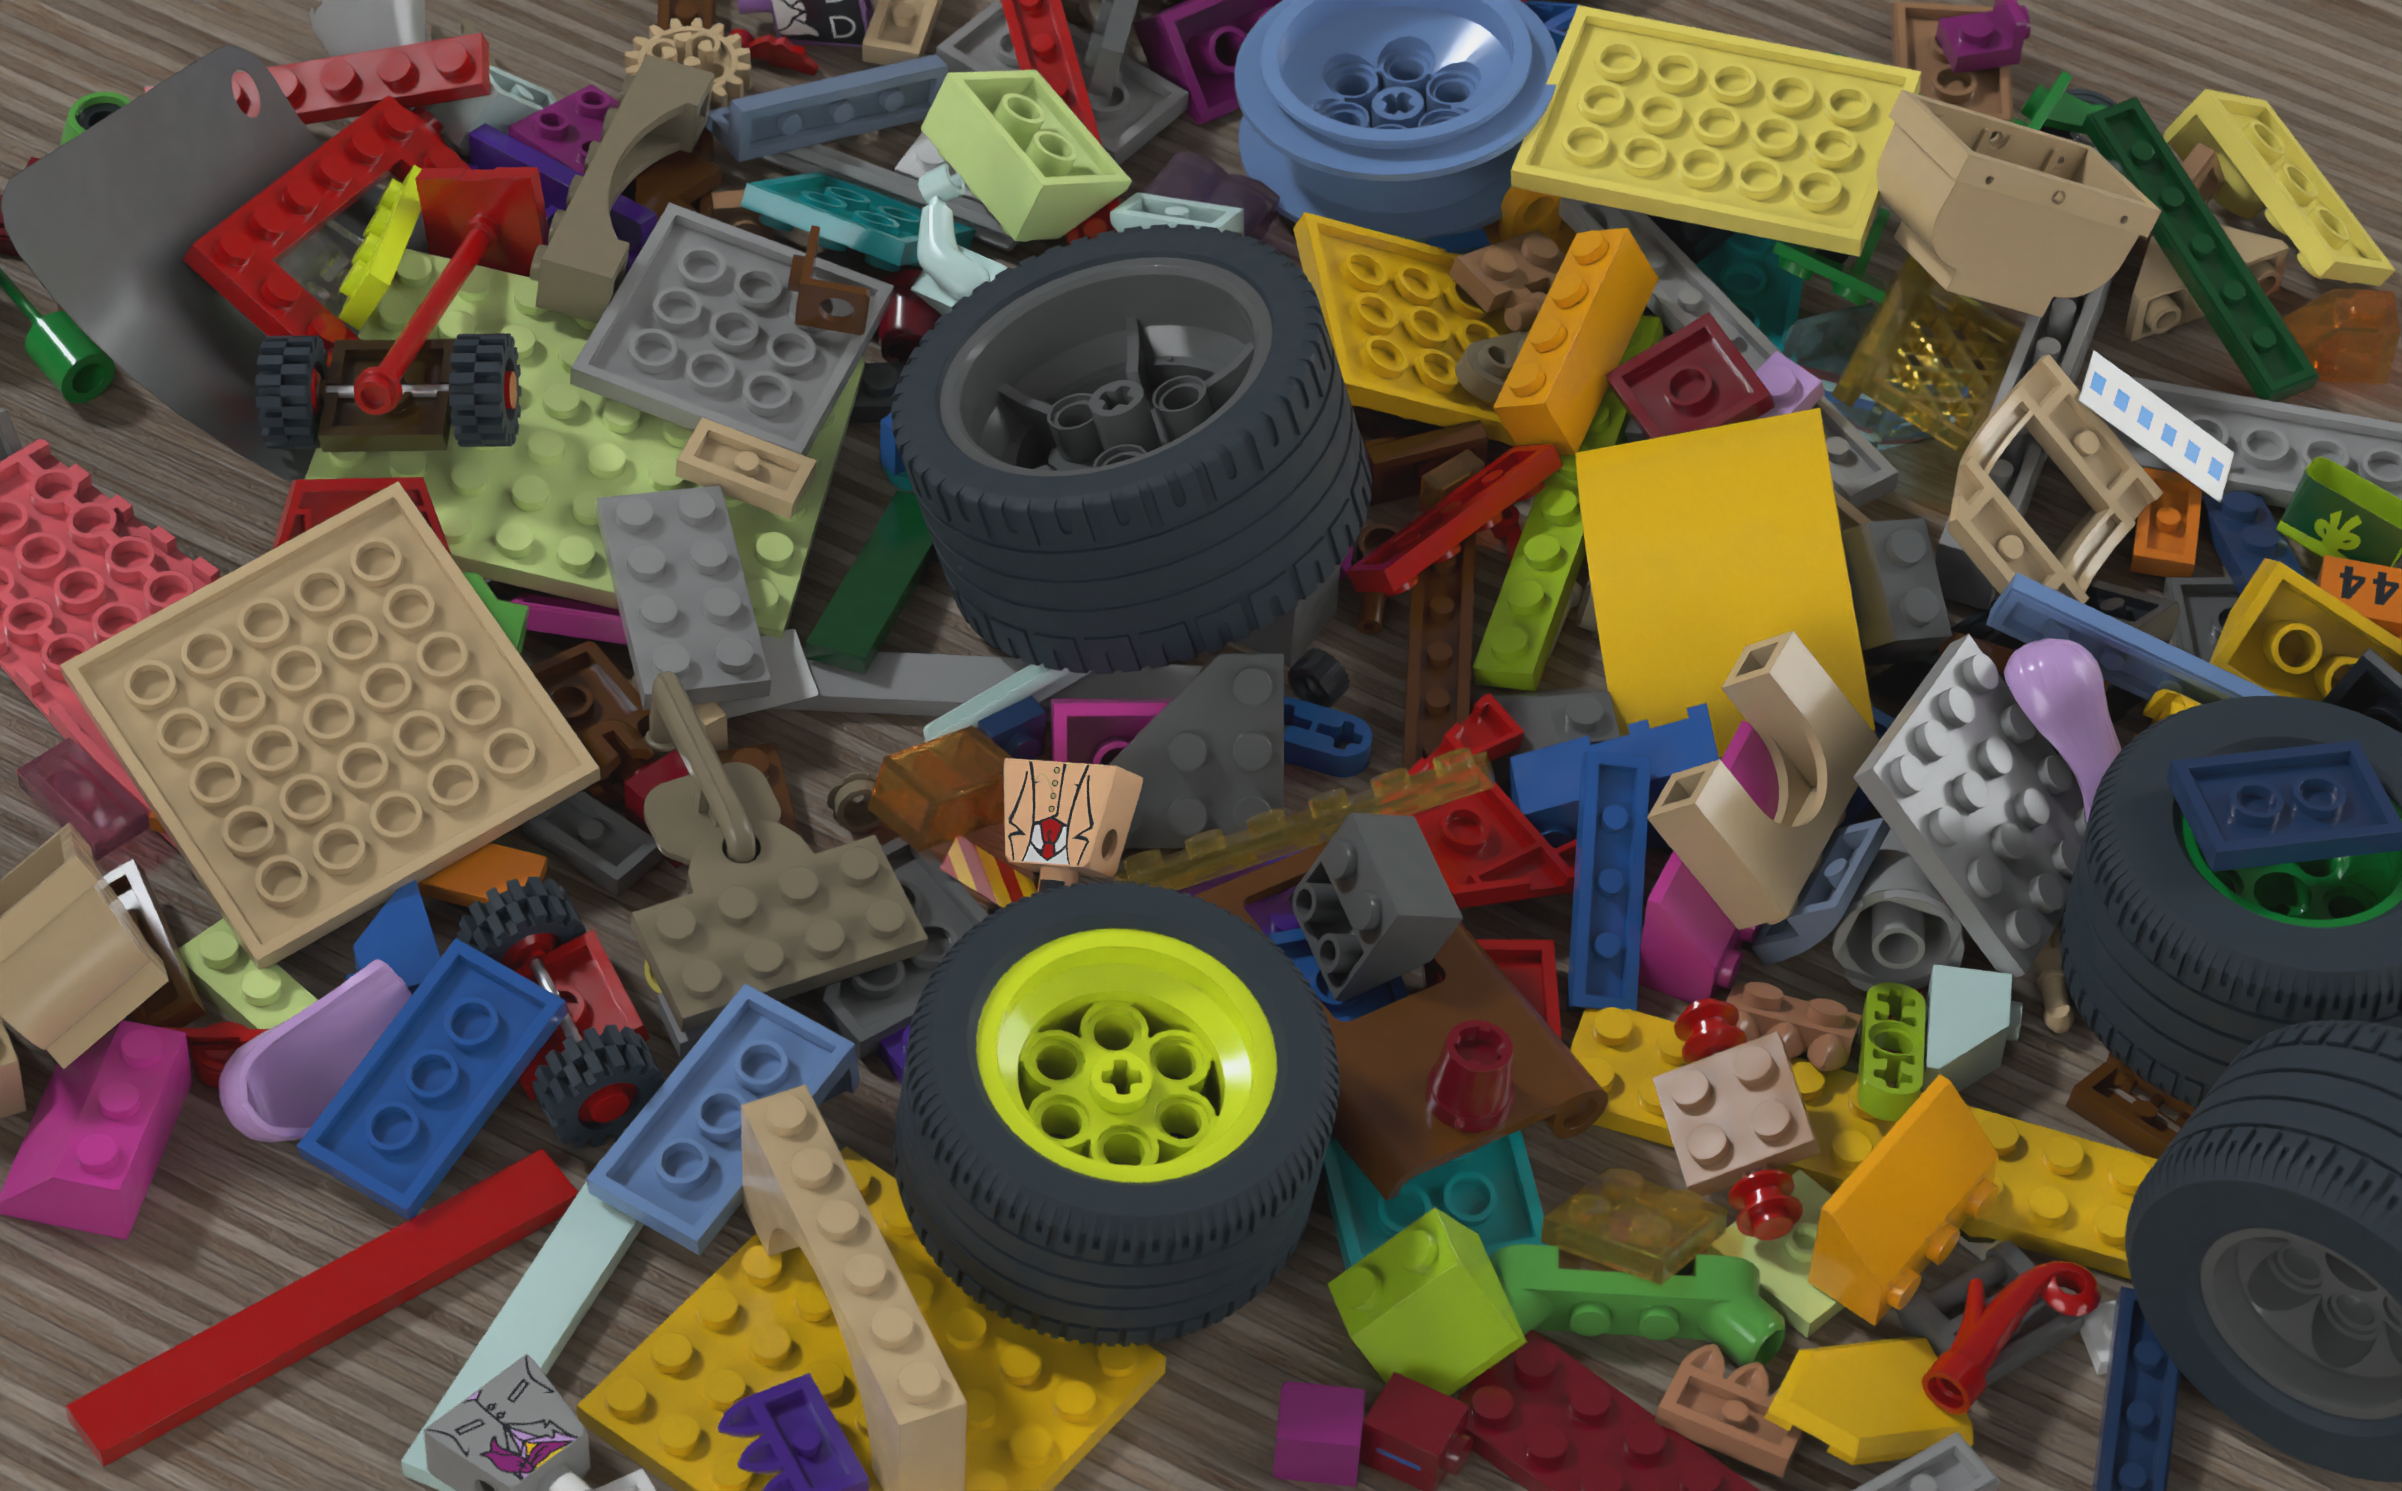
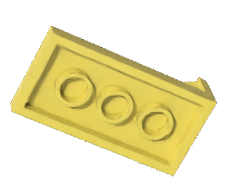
[2164,89,2396,286]

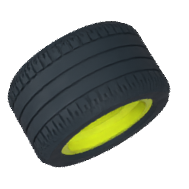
[893,881,1339,1347]

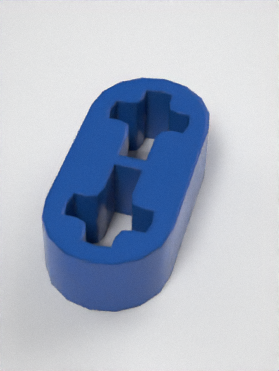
[1284,697,1373,778]

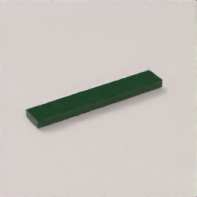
[2082,97,2320,402]

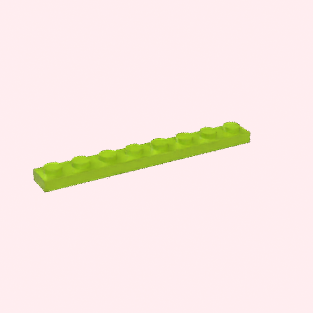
[1472,315,1664,691]

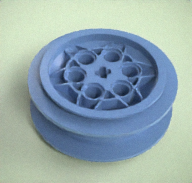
[1235,0,1558,243]

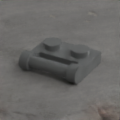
[1896,1240,2083,1386]

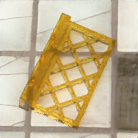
[1831,254,2022,455]

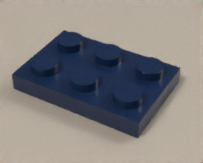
[2166,740,2402,872]

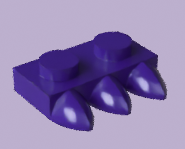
[717,1373,869,1491]

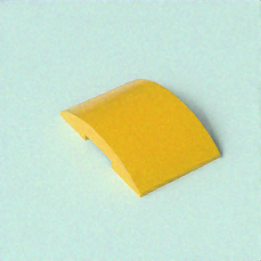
[1575,408,1877,760]

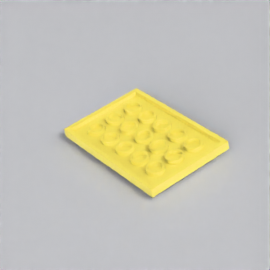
[1511,5,1921,257]

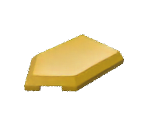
[1764,1336,1974,1465]

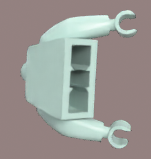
[911,163,1045,315]

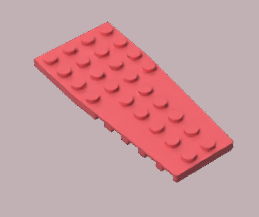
[0,439,221,850]

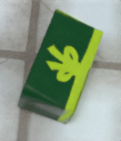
[2276,457,2402,568]

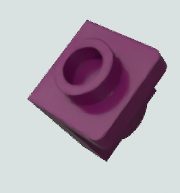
[1936,0,2031,74]

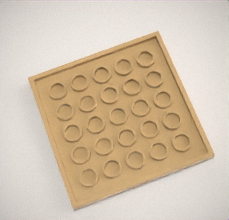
[60,482,601,970]

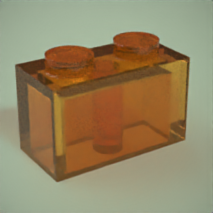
[867,725,1014,852]

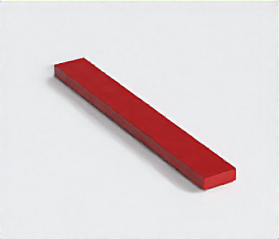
[65,1149,579,1467]

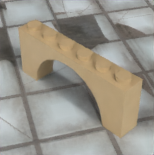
[741,1084,967,1491]

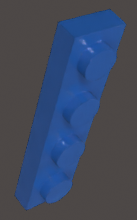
[1566,750,1651,1012]

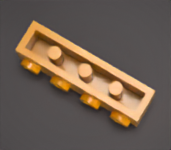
[1493,227,1659,456]

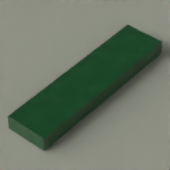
[806,490,937,674]

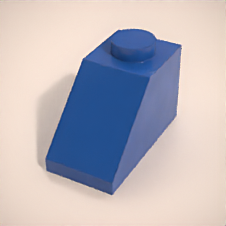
[345,880,441,994]

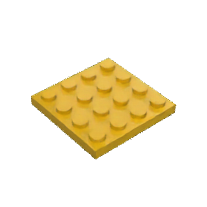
[1293,212,1526,446]

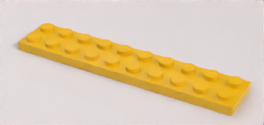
[1570,1007,2158,1280]

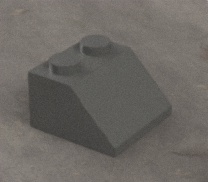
[1841,518,1952,666]

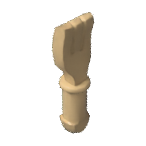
[2031,925,2075,1034]

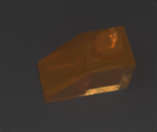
[2282,289,2400,384]

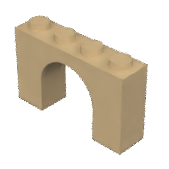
[1647,631,1880,930]

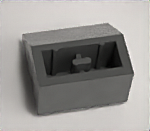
[1288,813,1463,1001]

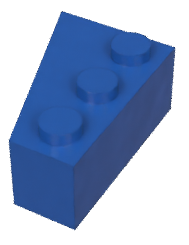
[1506,703,1719,849]

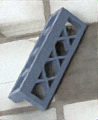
[705,54,948,162]

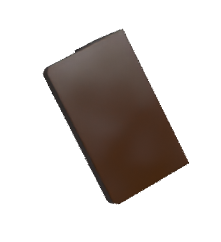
[1365,420,1489,506]

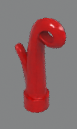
[1922,1261,2102,1415]

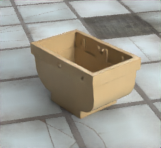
[1877,90,2161,317]
[0,822,169,1069]

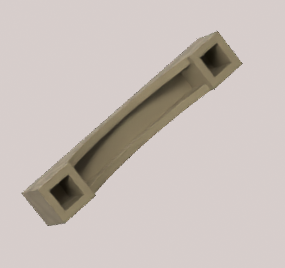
[530,54,714,324]

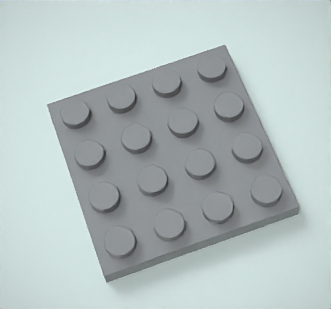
[570,202,894,456]
[1853,634,2087,980]

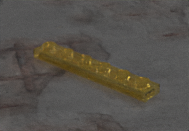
[1113,748,1495,890]

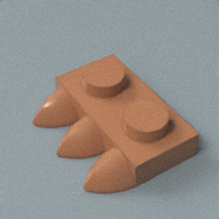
[1726,982,1862,1071]
[1654,1344,1806,1478]

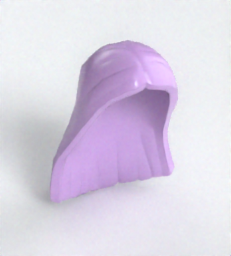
[2004,638,2122,822]
[219,959,412,1142]

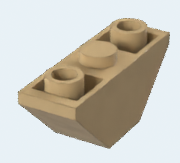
[2124,225,2289,342]

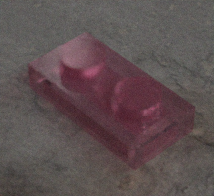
[17,737,150,861]

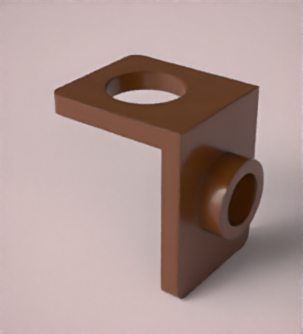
[788,225,871,335]

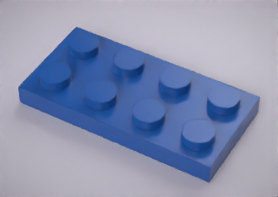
[297,938,568,1220]

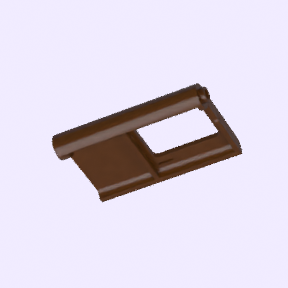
[1193,839,1608,1201]

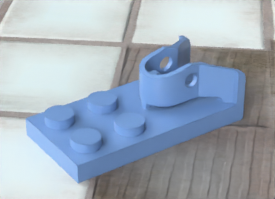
[586,984,860,1256]

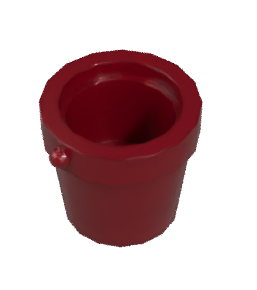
[878,270,942,362]
[1425,1019,1515,1133]

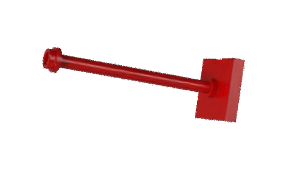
[354,167,549,415]

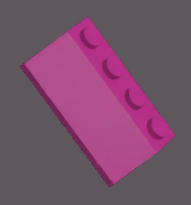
[1638,720,1779,1004]

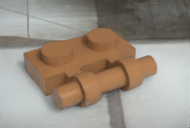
[1449,229,1566,331]

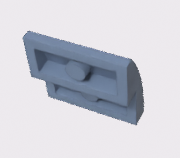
[1751,818,1891,965]

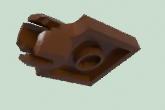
[529,639,656,806]

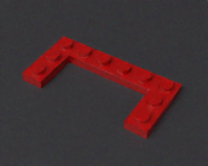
[182,95,472,367]

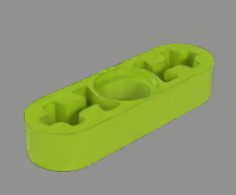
[1857,982,1926,1121]

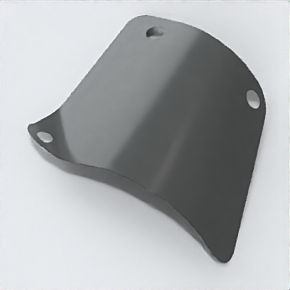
[1,46,494,583]

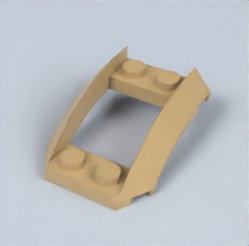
[1947,354,2163,604]

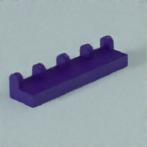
[468,123,658,276]

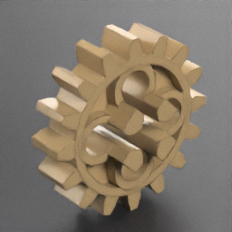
[625,18,751,110]

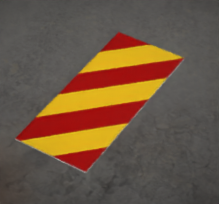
[940,834,1038,908]

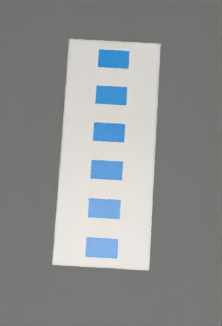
[2079,351,2234,503]

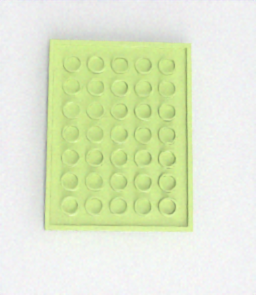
[305,248,866,639]

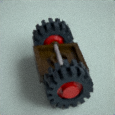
[256,333,521,452]

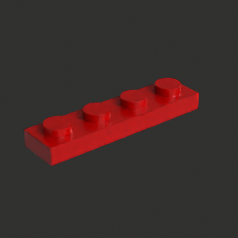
[1346,444,1563,596]

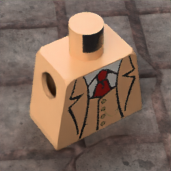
[1004,758,1143,893]

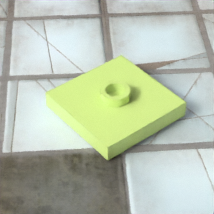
[1707,1169,1845,1338]

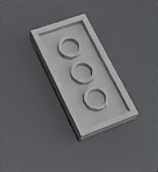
[936,0,1188,165]
[596,485,771,710]

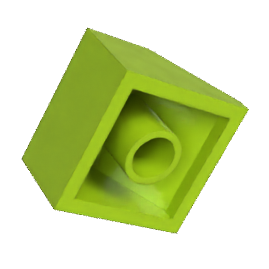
[1327,1207,1527,1396]

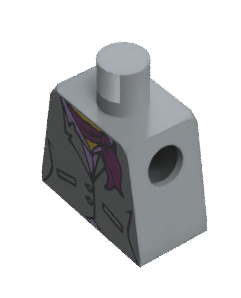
[424,1354,594,1491]

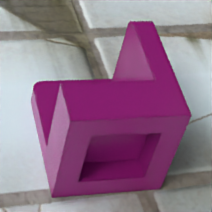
[1273,1381,1366,1487]

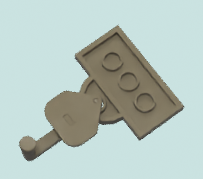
[630,671,928,1033]

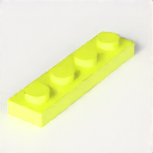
[339,165,422,331]

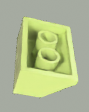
[920,70,1132,242]

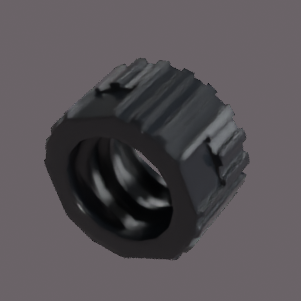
[1288,648,1350,708]

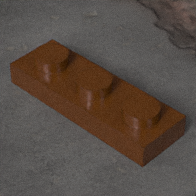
[103,858,207,1028]

